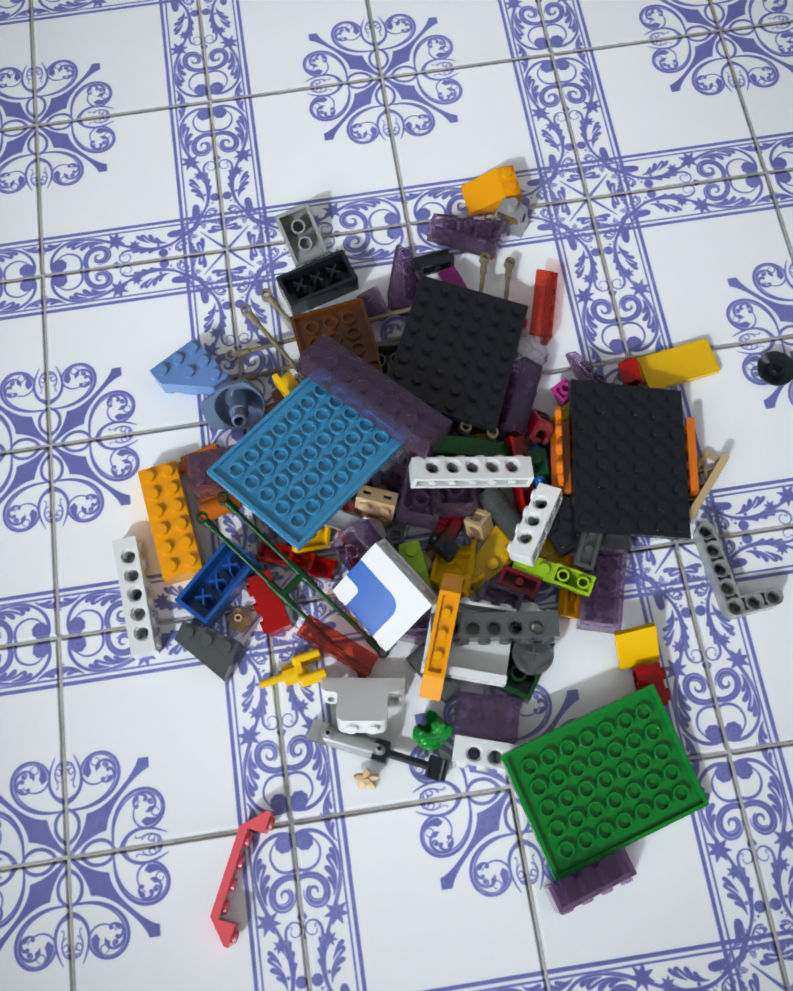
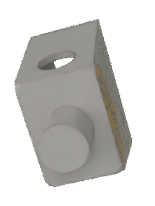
[491,197,529,238]

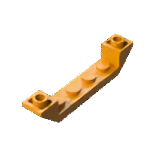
[419,572,464,701]

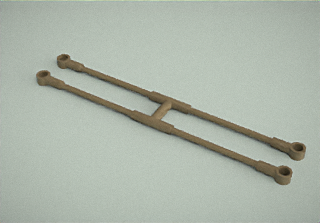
[459,252,516,440]
[240,288,404,451]
[225,305,411,381]

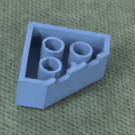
[149,338,230,395]

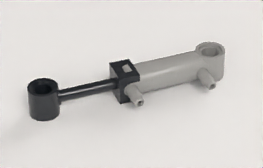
[307,719,450,782]

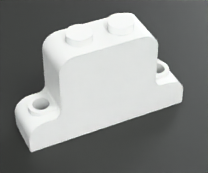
[321,678,405,734]

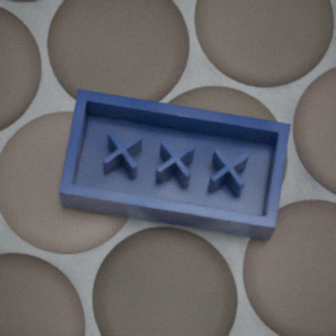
[175,538,261,629]

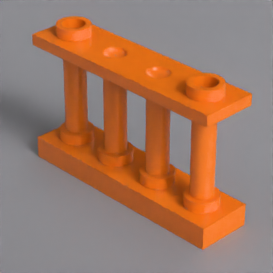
[683,417,699,497]

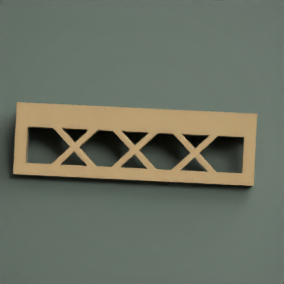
[688,450,730,522]

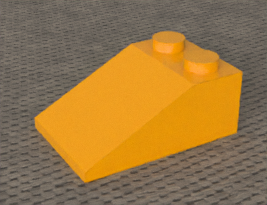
[461,165,522,217]

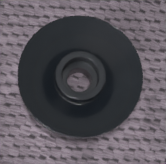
[757,351,793,386]

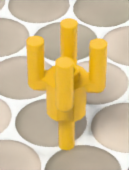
[259,648,329,689]

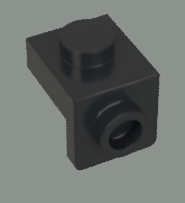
[424,531,460,563]

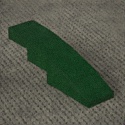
[432,435,510,457]

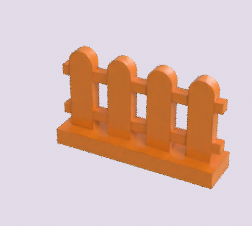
[550,406,571,494]

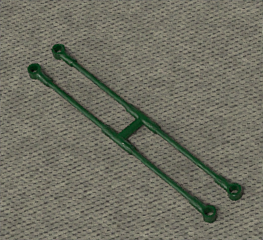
[196,492,389,678]

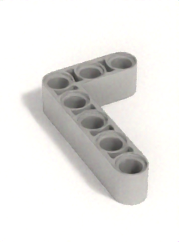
[693,522,784,620]

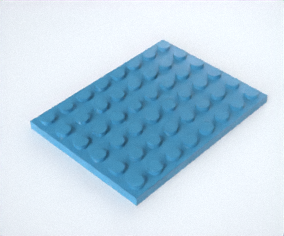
[207,365,410,551]

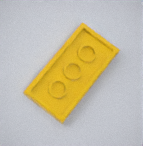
[637,338,720,389]

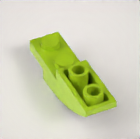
[512,557,596,597]

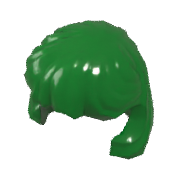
[412,709,453,751]

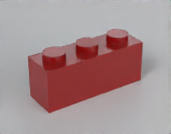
[246,570,293,637]

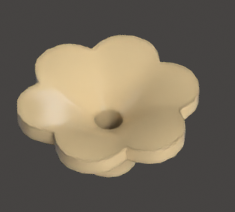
[227,608,252,633]

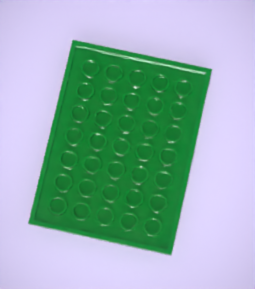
[499,684,710,881]

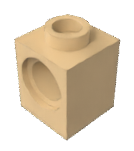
[464,507,494,542]

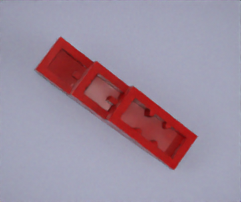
[255,541,339,581]

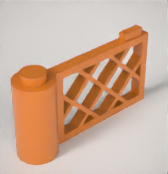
[178,443,243,521]

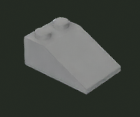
[274,203,329,267]

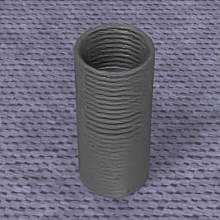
[475,487,523,540]

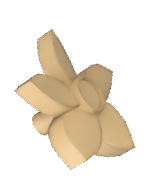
[354,767,379,790]

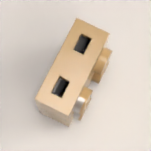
[353,485,399,528]

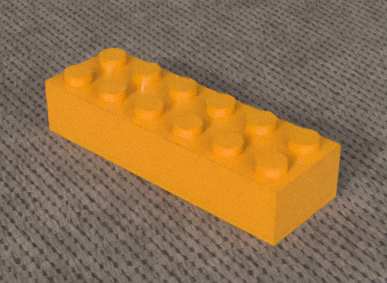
[137,460,205,585]

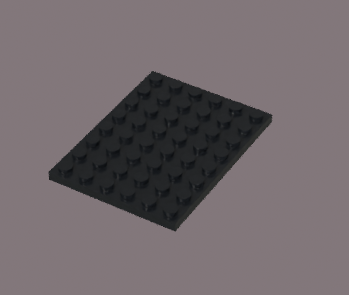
[381,275,529,433]
[568,379,691,541]

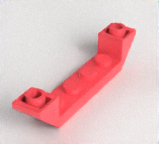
[210,811,276,948]

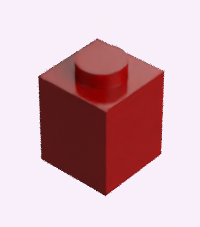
[618,357,646,386]

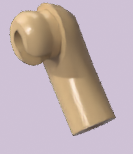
[422,545,436,573]

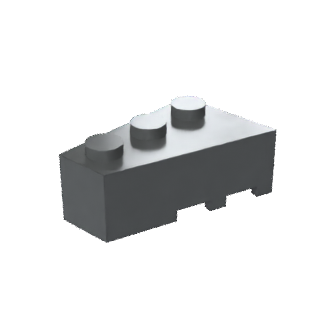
[175,621,243,684]

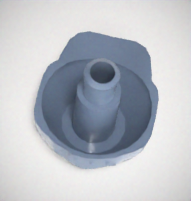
[201,378,266,431]

